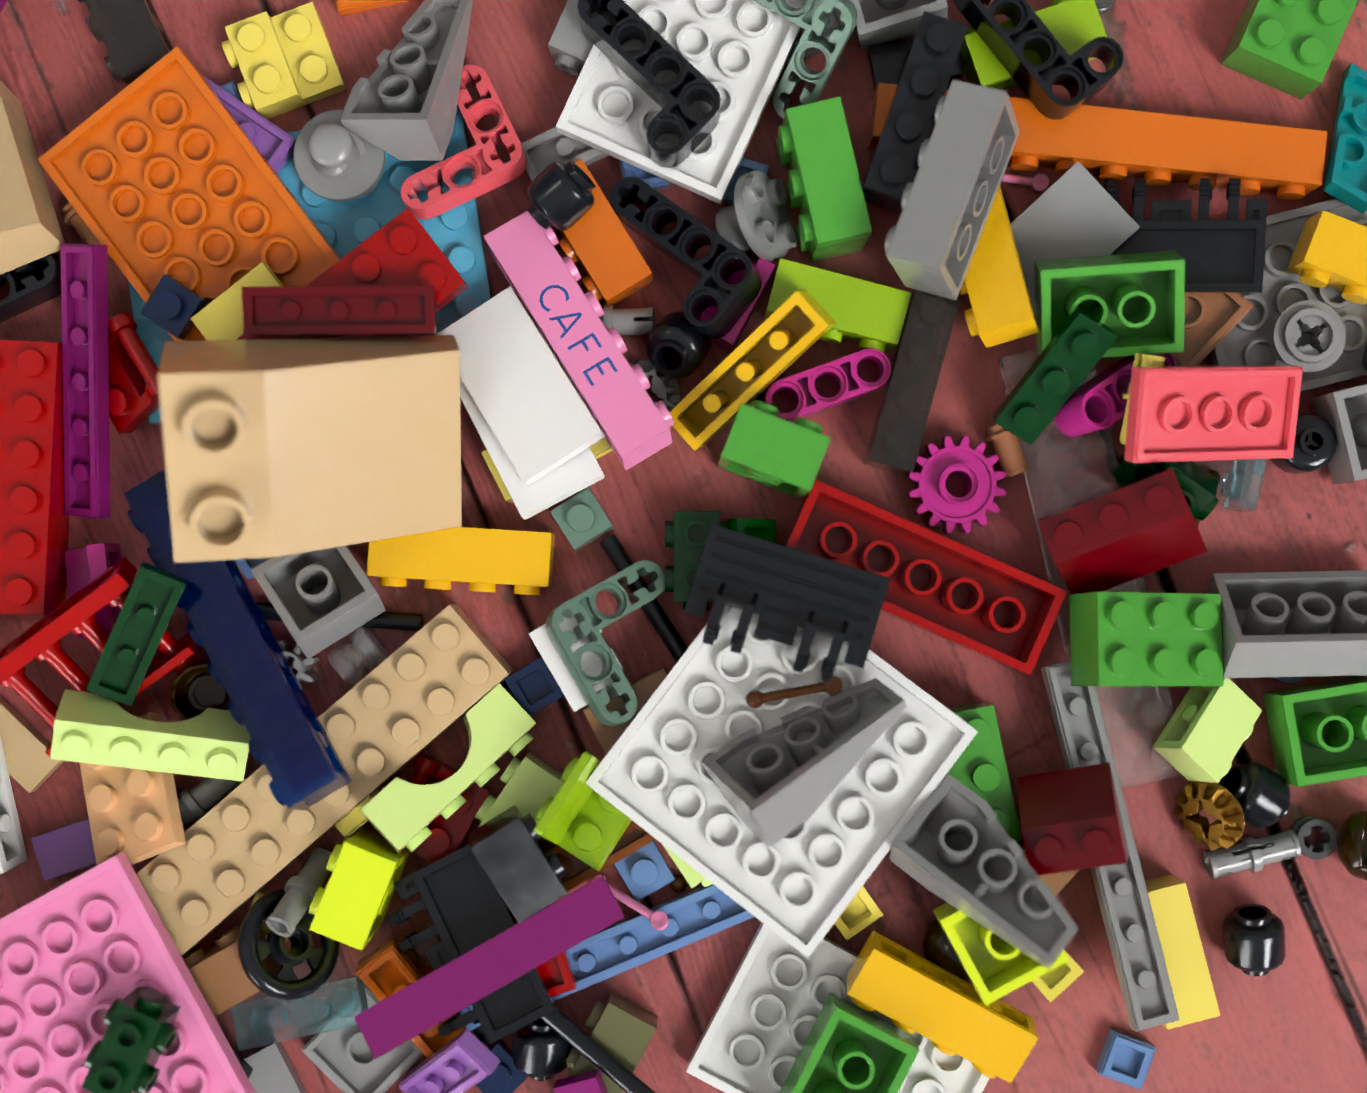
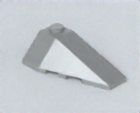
[340,0,473,161]
[702,678,907,848]
[890,773,1079,969]

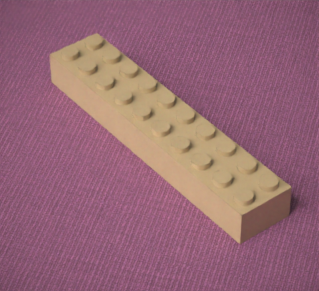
[136,604,514,957]

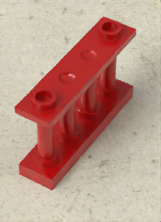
[0,557,199,757]

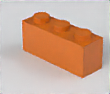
[558,158,653,305]

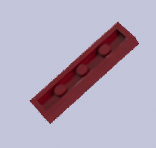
[242,286,437,335]

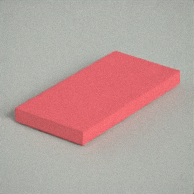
[1124,365,1303,463]

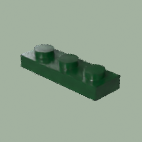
[993,307,1118,445]
[86,562,188,706]

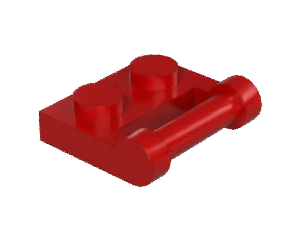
[108,312,160,433]
[376,752,491,863]

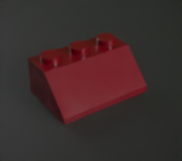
[1038,466,1208,594]

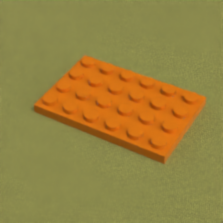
[37,46,341,341]

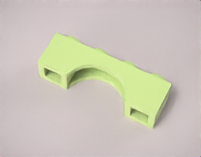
[361,683,536,853]
[50,689,254,782]

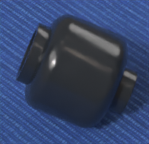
[527,160,596,230]
[646,311,711,378]
[1271,413,1337,474]
[1220,761,1290,828]
[1222,904,1286,976]
[512,1019,571,1081]

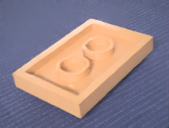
[79,712,186,865]

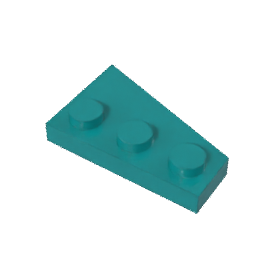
[1323,63,1367,214]

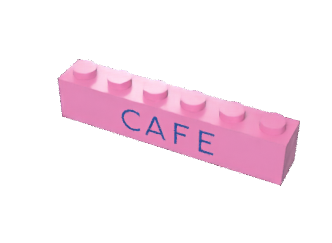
[483,210,675,471]

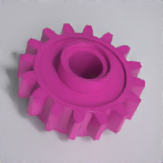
[906,436,1007,534]

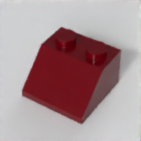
[1017,762,1129,876]

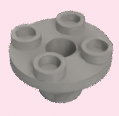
[293,110,386,202]
[715,171,798,261]

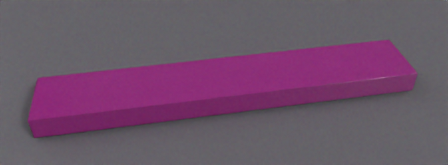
[60,243,111,519]
[354,876,625,1059]

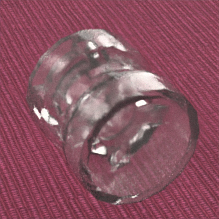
[327,625,390,687]

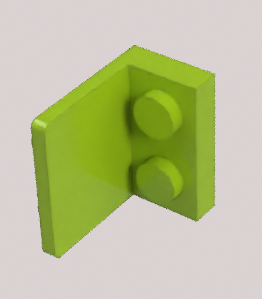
[534,751,632,871]

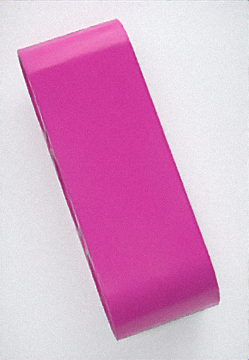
[764,348,891,422]
[1054,353,1177,437]

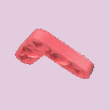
[400,64,527,220]

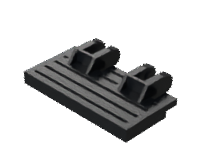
[1106,178,1268,293]
[684,524,890,682]
[386,844,556,1046]

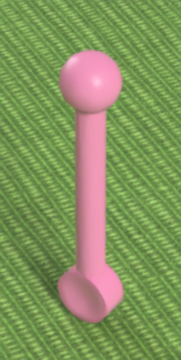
[1001,173,1050,193]
[589,873,669,931]

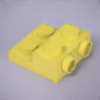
[222,2,347,119]

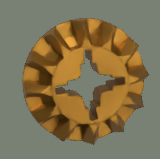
[1174,781,1245,851]

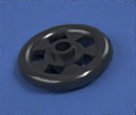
[238,889,339,1000]

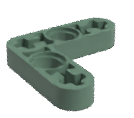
[754,0,858,119]
[546,560,665,726]

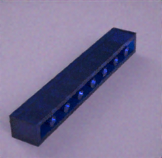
[124,468,351,810]

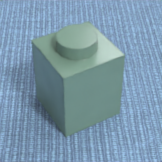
[550,487,615,551]

